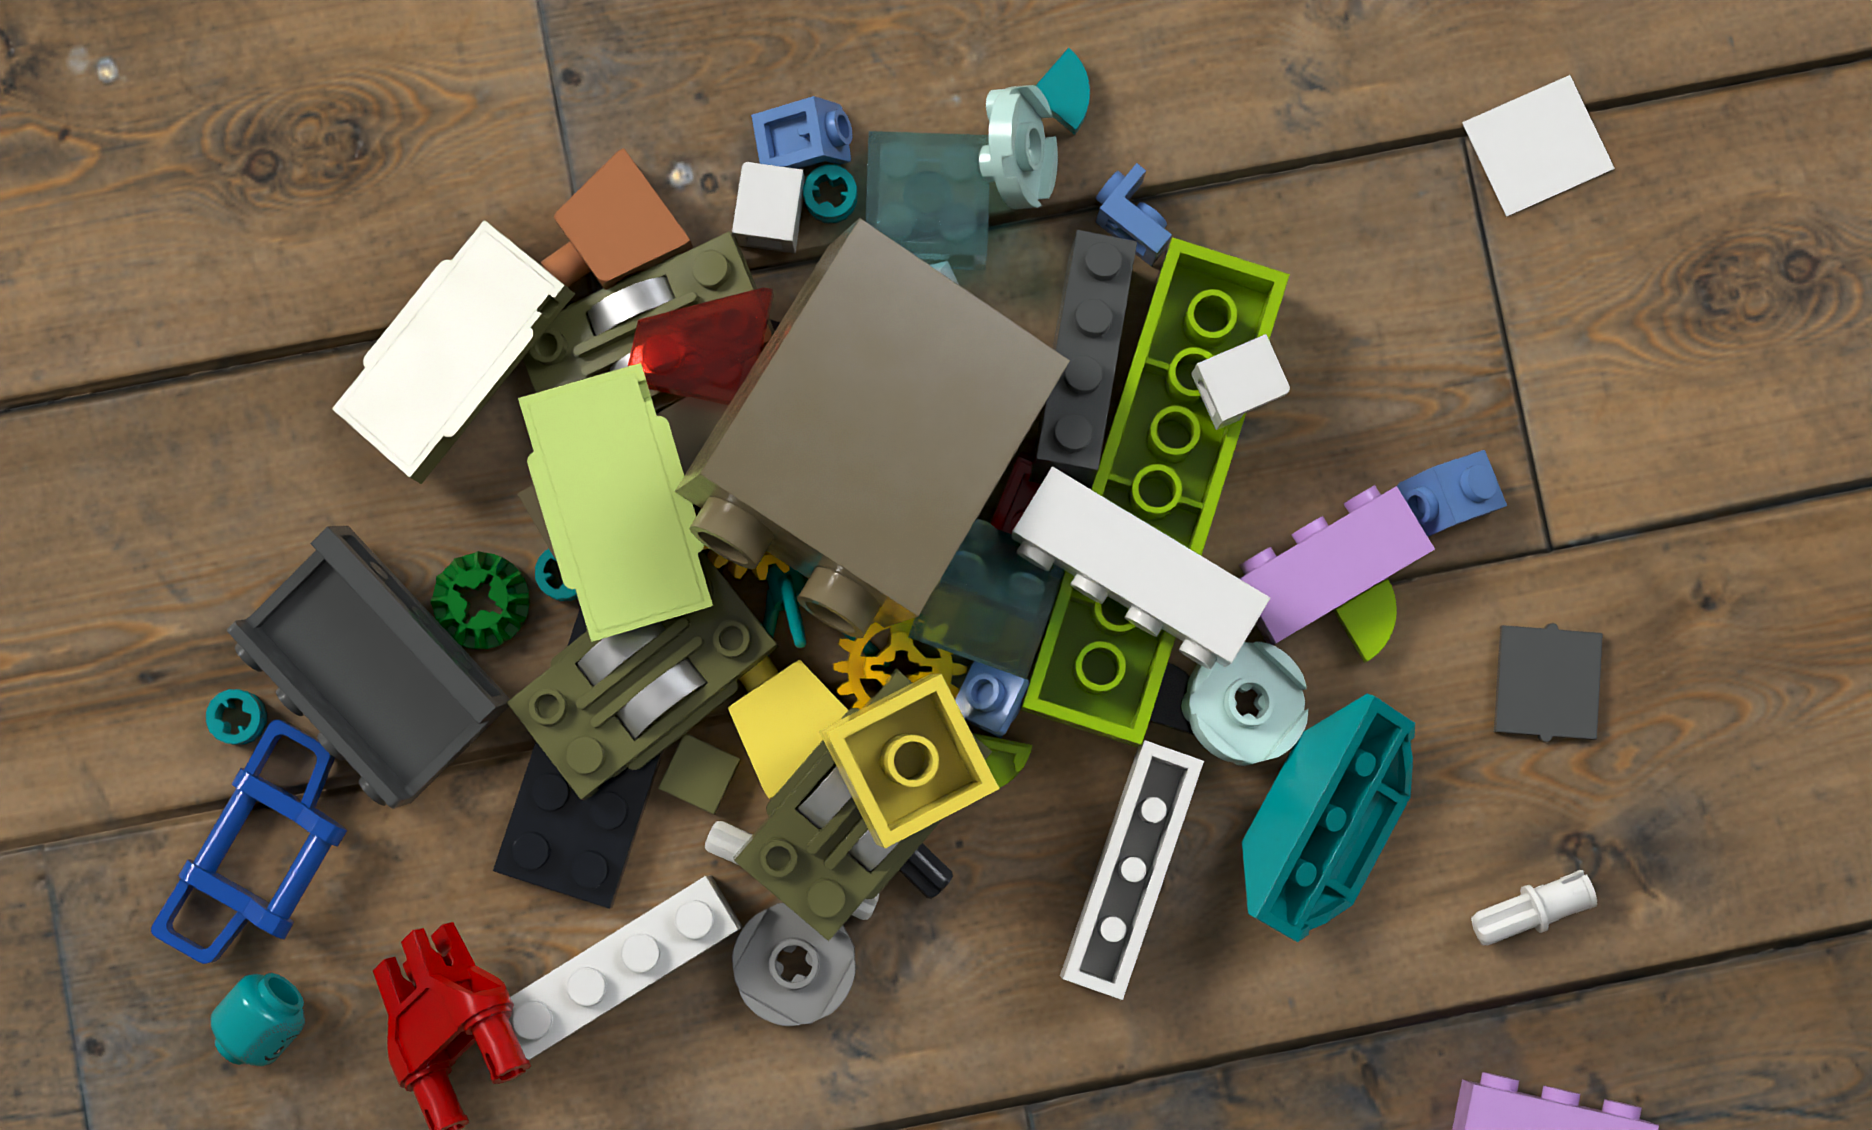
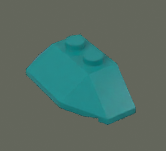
[1242,693,1415,942]

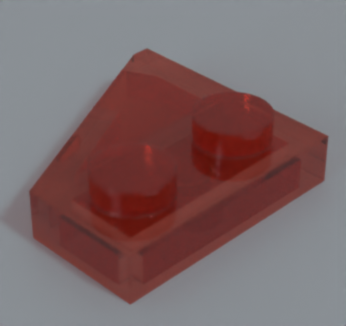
[628,287,774,405]

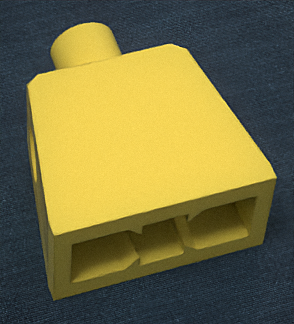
[728,656,848,799]

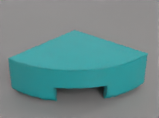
[1036,48,1090,135]

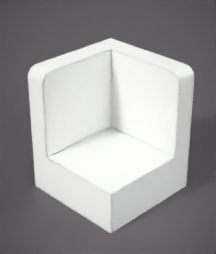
[732,162,805,253]
[1191,334,1290,430]

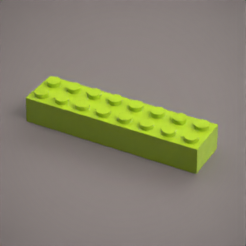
[1020,237,1290,748]

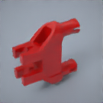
[373,922,531,1130]

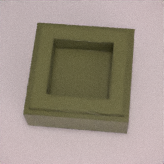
[658,733,741,815]

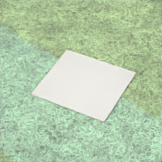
[1462,75,1615,217]

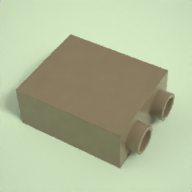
[675,218,1070,638]

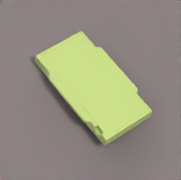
[518,363,713,642]

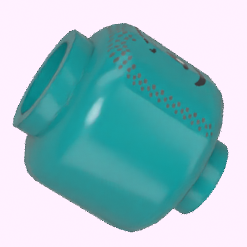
[211,973,305,1067]

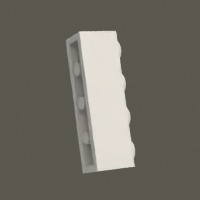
[1011,466,1270,669]
[1060,740,1204,1000]
[509,875,743,1060]

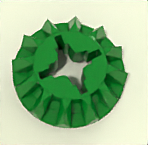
[430,551,530,649]

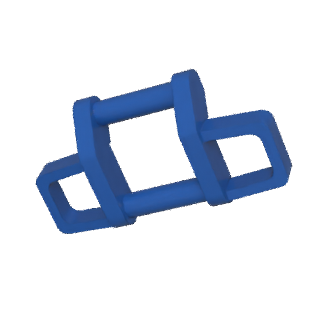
[151,720,347,964]

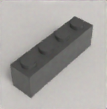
[1029,230,1137,489]

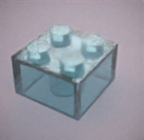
[865,131,989,270]
[908,519,1065,679]

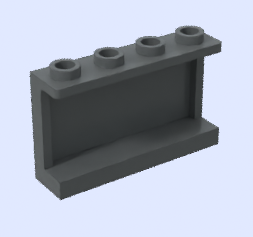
[227,526,510,809]

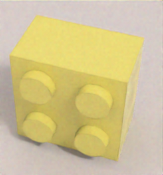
[819,674,999,848]

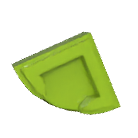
[1333,579,1397,663]
[972,733,1033,789]

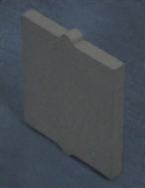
[1494,623,1603,742]

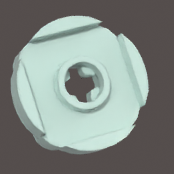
[979,85,1058,209]
[1181,641,1309,766]

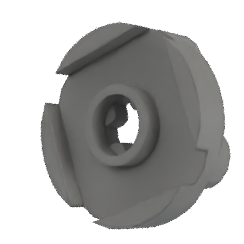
[732,903,856,1026]

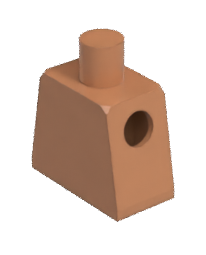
[541,148,693,290]

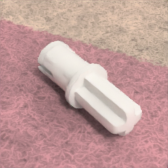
[1471,870,1597,946]

